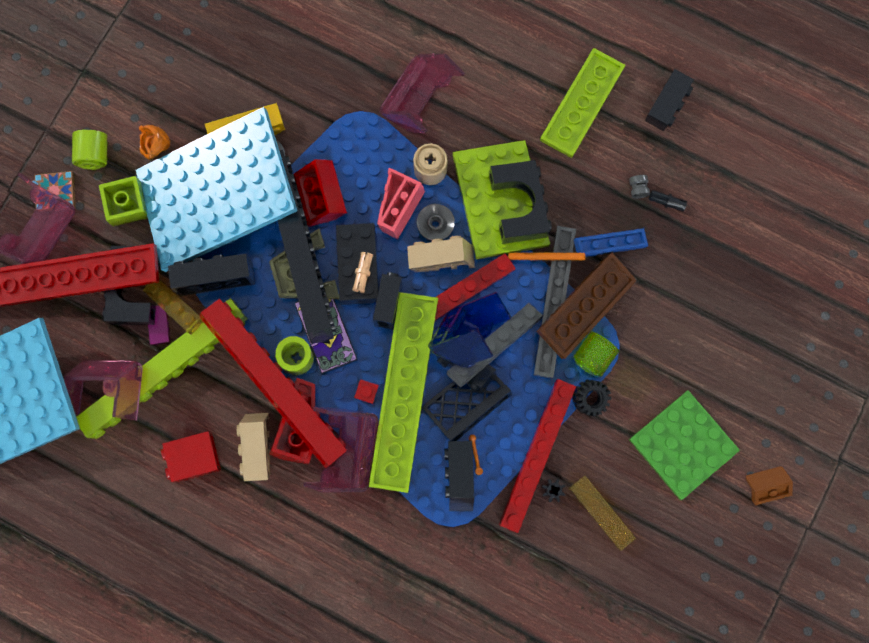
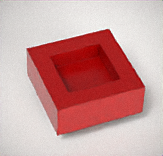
[354,379,379,404]

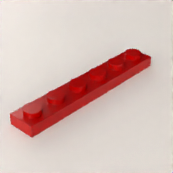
[435,253,516,321]

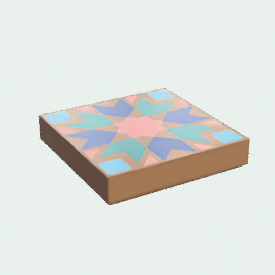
[34,171,76,212]

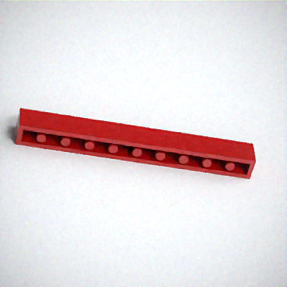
[200,299,347,468]

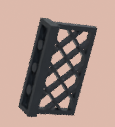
[422,375,512,441]

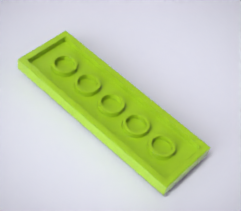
[540,48,625,158]

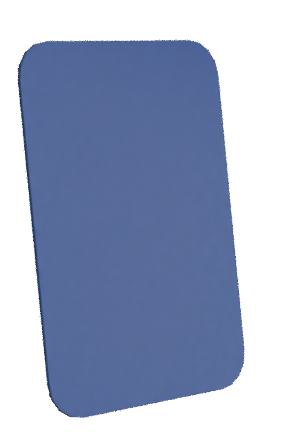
[196,111,620,527]

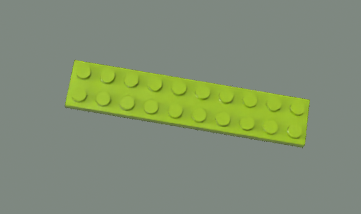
[369,292,438,493]

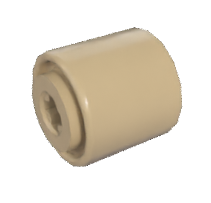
[413,143,448,185]

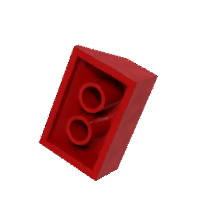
[294,159,347,227]

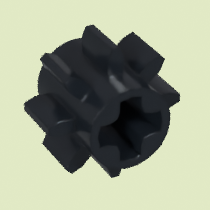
[541,479,566,502]

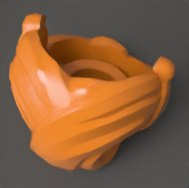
[139,125,170,160]

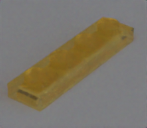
[143,280,203,335]
[569,476,636,551]

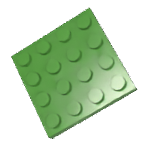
[629,390,740,500]

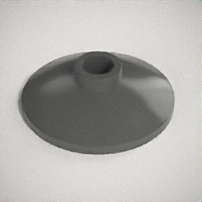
[417,204,455,241]

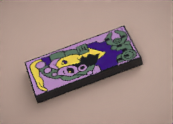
[294,299,358,374]

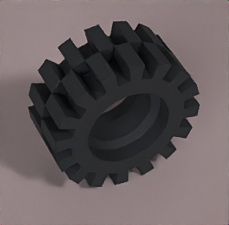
[573,380,611,416]

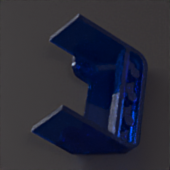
[428,292,511,368]

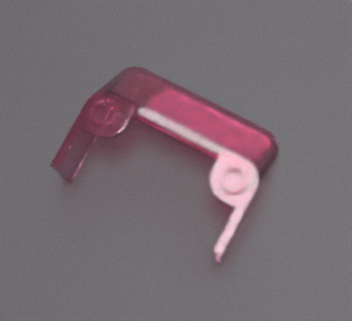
[379,54,465,134]
[0,172,75,264]
[63,360,143,421]
[303,407,379,493]

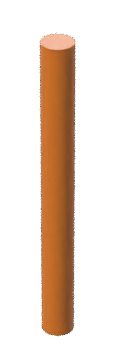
[508,252,586,260]

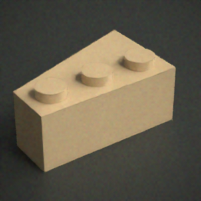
[407,236,475,272]
[237,413,270,481]

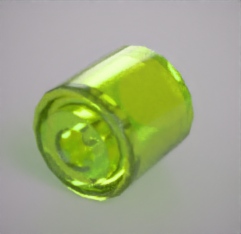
[573,331,619,377]

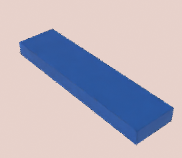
[574,228,648,257]

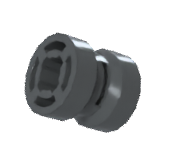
[629,175,650,199]

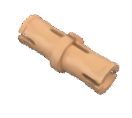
[352,252,373,293]

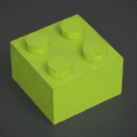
[99,176,148,227]

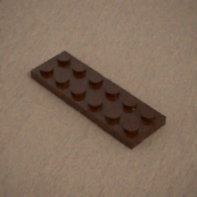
[536,253,637,359]

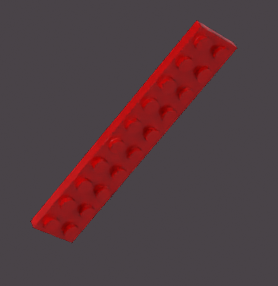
[0,243,159,307]

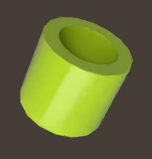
[72,130,107,170]
[275,336,314,375]

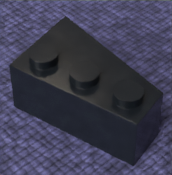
[444,441,474,511]

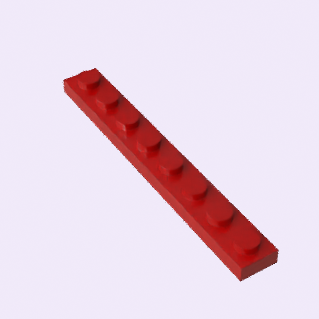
[499,379,576,533]

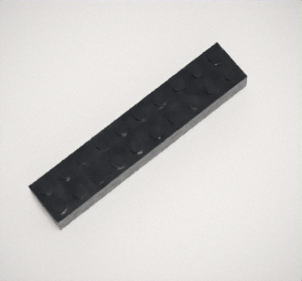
[277,150,336,345]

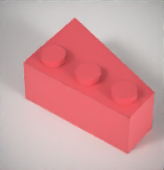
[377,168,425,239]

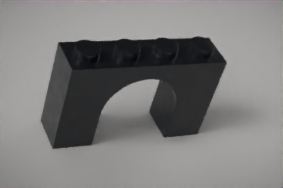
[488,160,552,244]
[102,246,160,325]

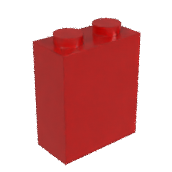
[161,431,221,483]

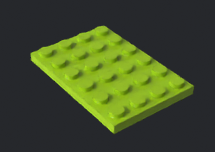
[453,140,550,259]

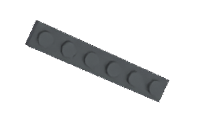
[447,303,543,387]

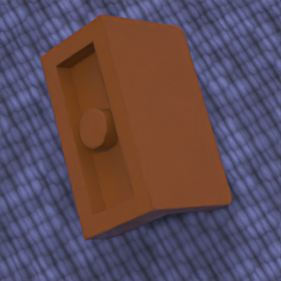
[746,466,793,505]

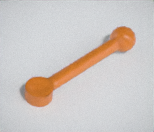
[469,434,483,475]

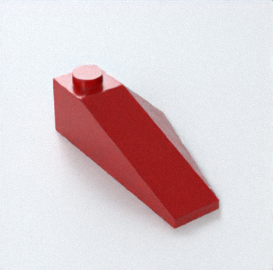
[268,378,315,464]

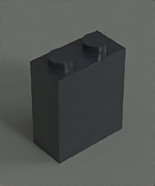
[373,272,402,330]

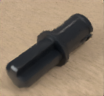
[649,190,687,212]

